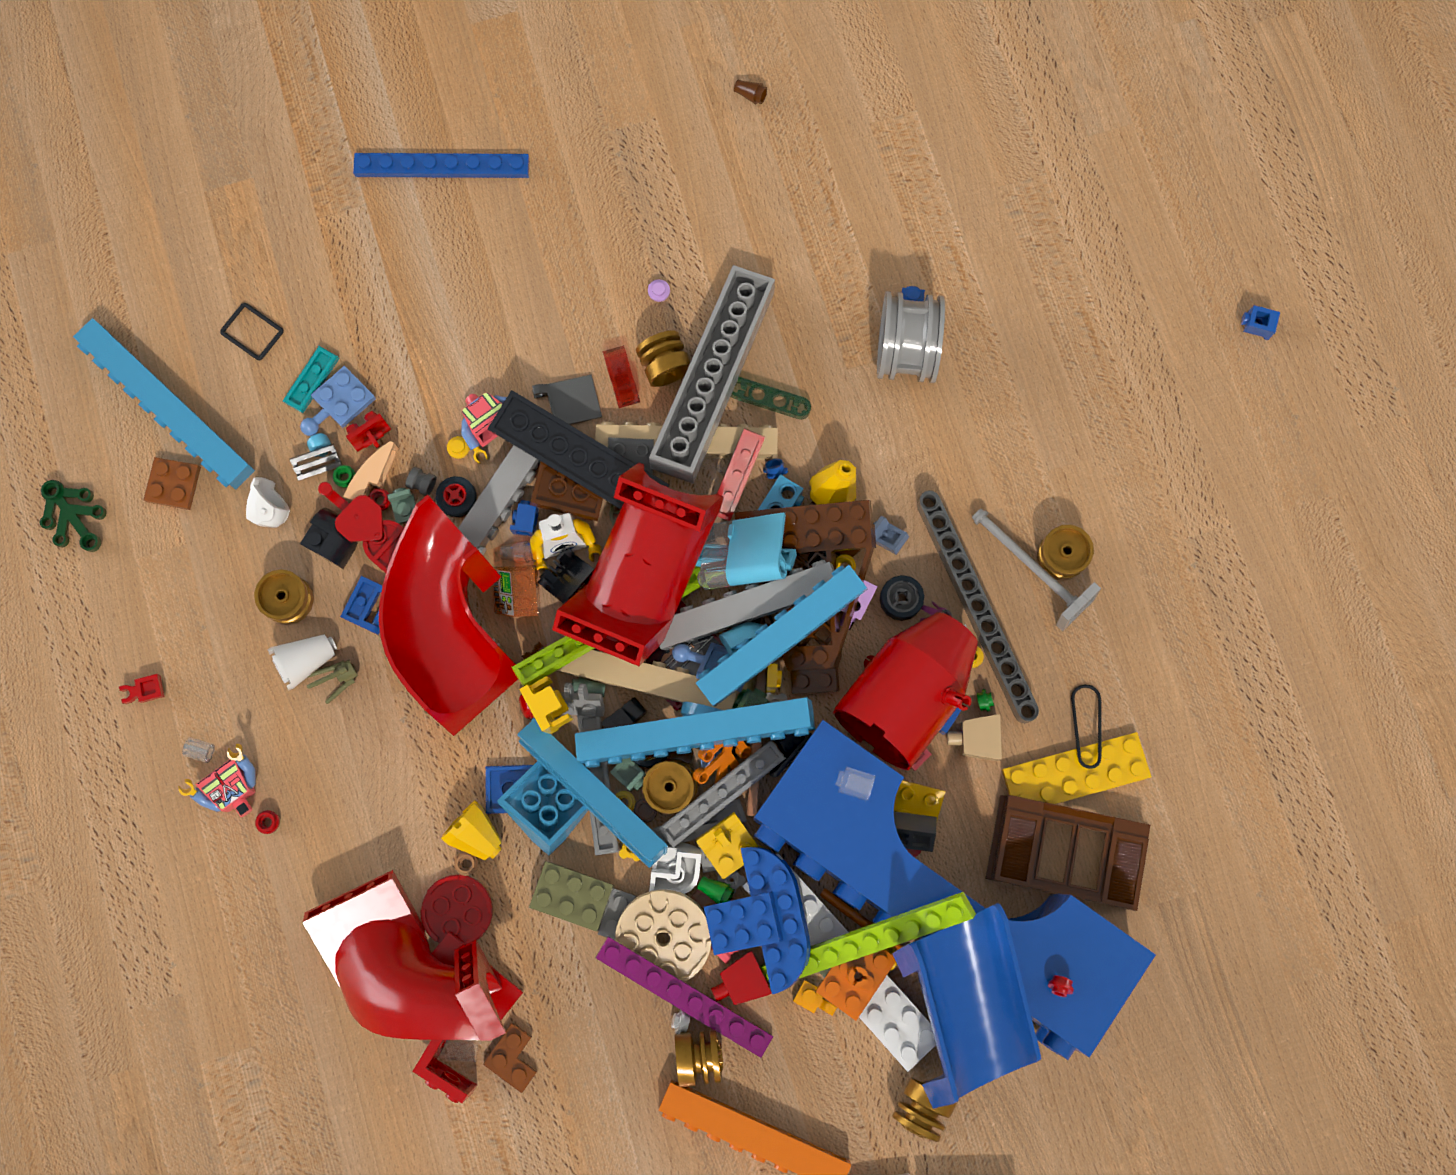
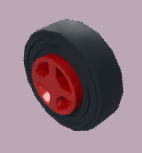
[435,476,477,517]

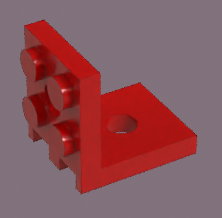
[412,1040,477,1103]

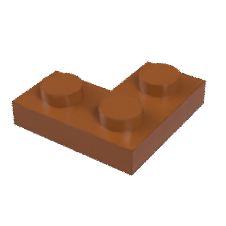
[483,1023,537,1093]

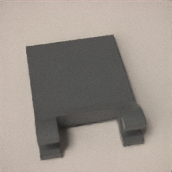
[532,375,602,425]

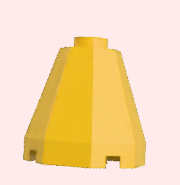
[809,460,856,505]
[441,800,502,860]

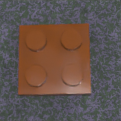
[143,457,201,510]

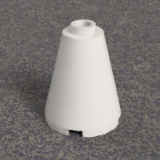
[267,634,337,690]

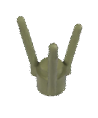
[307,660,358,704]

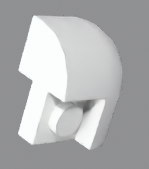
[650,842,702,894]

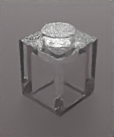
[835,767,876,801]

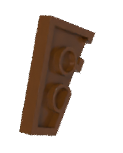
[530,462,603,522]

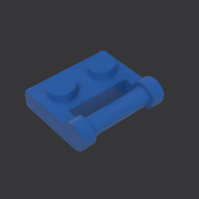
[340,576,382,635]

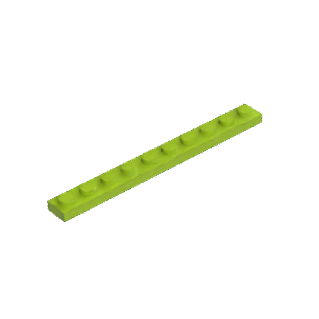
[512,566,725,687]
[760,892,976,984]

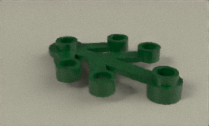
[40,480,107,552]

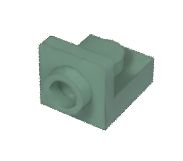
[387,488,416,525]

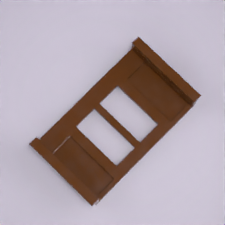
[985,795,1151,911]

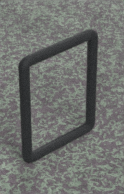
[220,303,284,361]
[769,733,812,777]

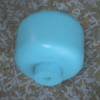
[307,433,331,457]

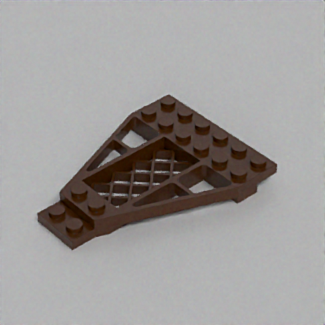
[734,500,876,694]

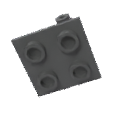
[608,437,654,475]

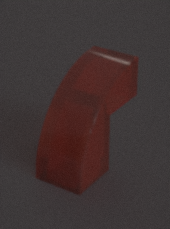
[602,345,640,408]

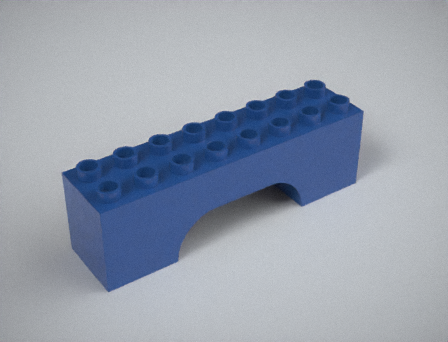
[753,720,1156,1060]

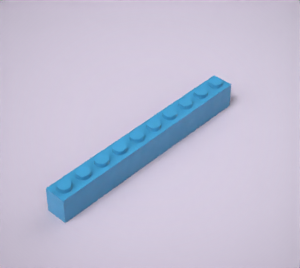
[73,318,255,490]
[575,697,816,768]

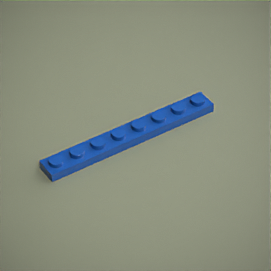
[353,153,530,178]

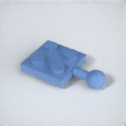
[300,366,376,436]
[672,642,744,692]

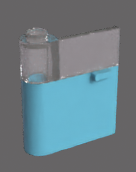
[697,512,787,590]

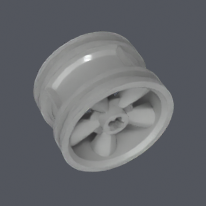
[877,291,945,383]

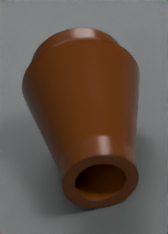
[734,79,767,105]

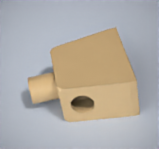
[947,714,1002,761]

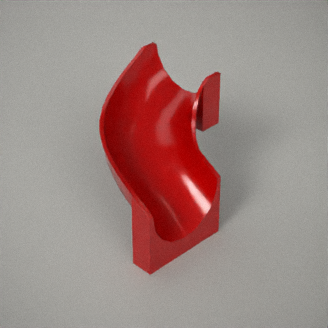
[379,495,518,736]
[303,870,506,1041]

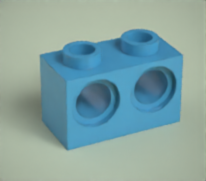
[758,474,805,510]

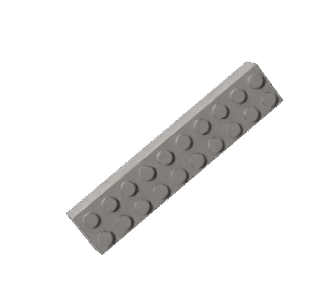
[649,265,775,484]

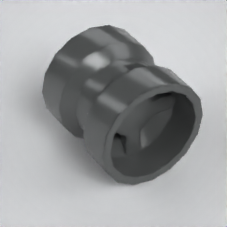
[406,467,437,496]

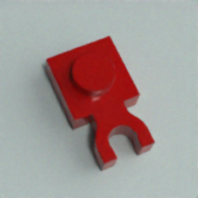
[119,674,165,704]

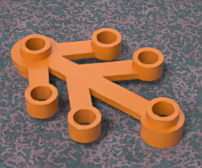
[693,741,751,784]

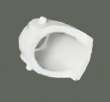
[246,477,290,528]

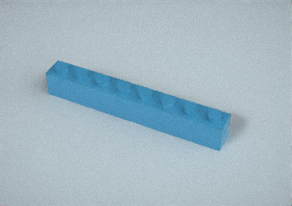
[696,565,868,706]

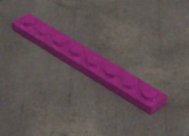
[595,936,773,1058]

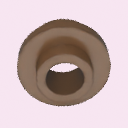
[454,852,479,876]

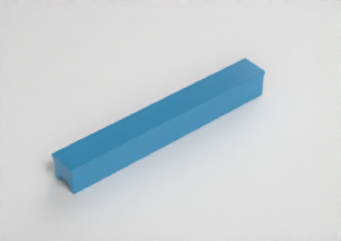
[517,718,668,868]

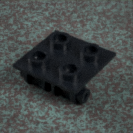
[538,548,594,604]

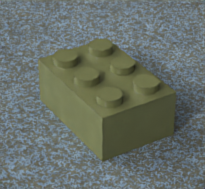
[529,861,615,932]

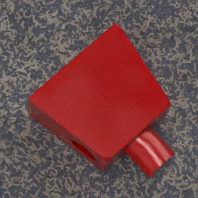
[711,950,772,1005]

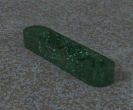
[730,377,811,420]

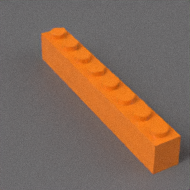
[658,1079,851,1175]

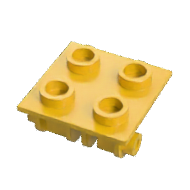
[894,780,946,820]

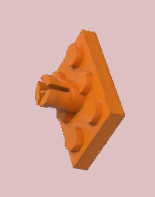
[815,950,896,1021]

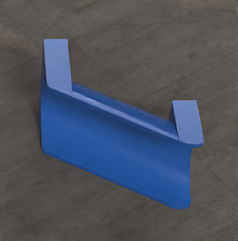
[892,903,1041,1109]

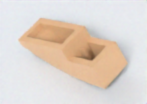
[343,441,399,502]

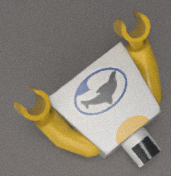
[530,513,602,577]

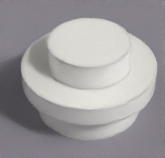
[671,1010,690,1034]

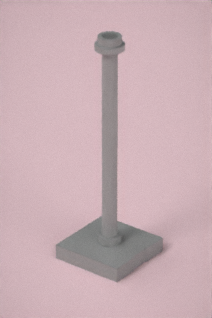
[972,508,1101,632]

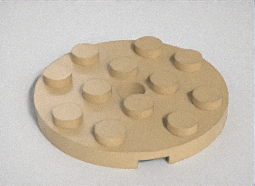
[615,889,711,982]

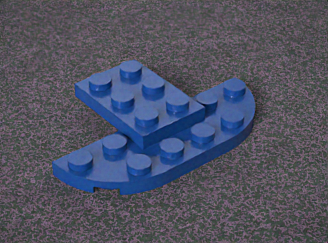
[704,847,811,994]

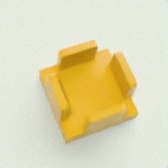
[519,676,573,734]

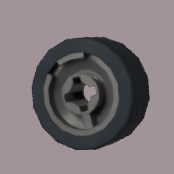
[879,575,925,621]

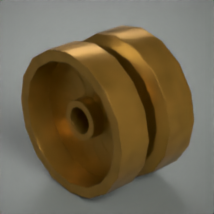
[1037,525,1094,580]
[254,569,314,625]
[643,759,699,814]

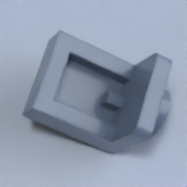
[873,516,909,555]

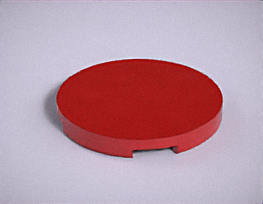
[420,875,493,944]

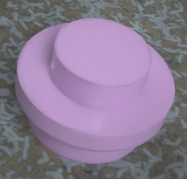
[648,279,670,302]

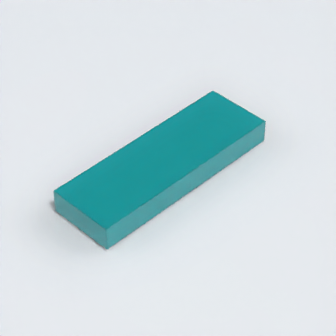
[283,346,339,414]

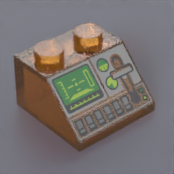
[492,565,541,617]

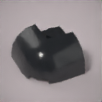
[300,507,358,569]

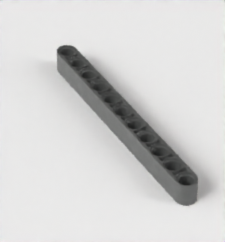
[917,490,1039,724]

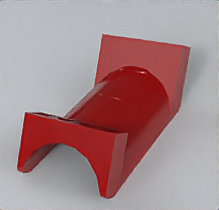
[552,463,724,667]

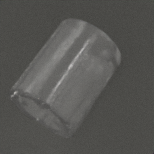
[182,737,215,763]

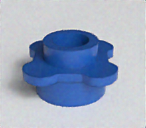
[763,459,788,479]

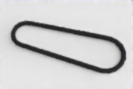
[1071,684,1102,769]

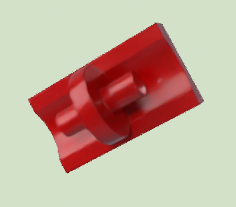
[346,411,391,452]

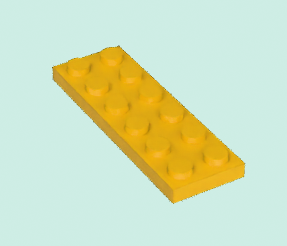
[1001,732,1152,804]

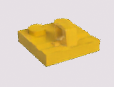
[695,812,759,879]

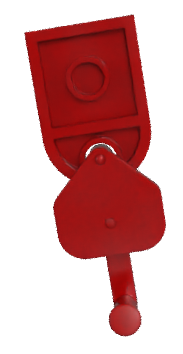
[318,482,404,573]

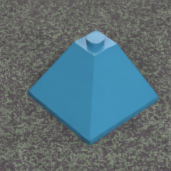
[497,761,589,856]

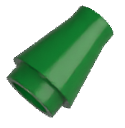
[697,876,735,904]

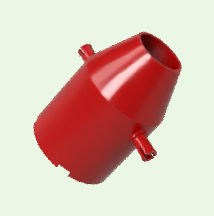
[833,612,978,770]

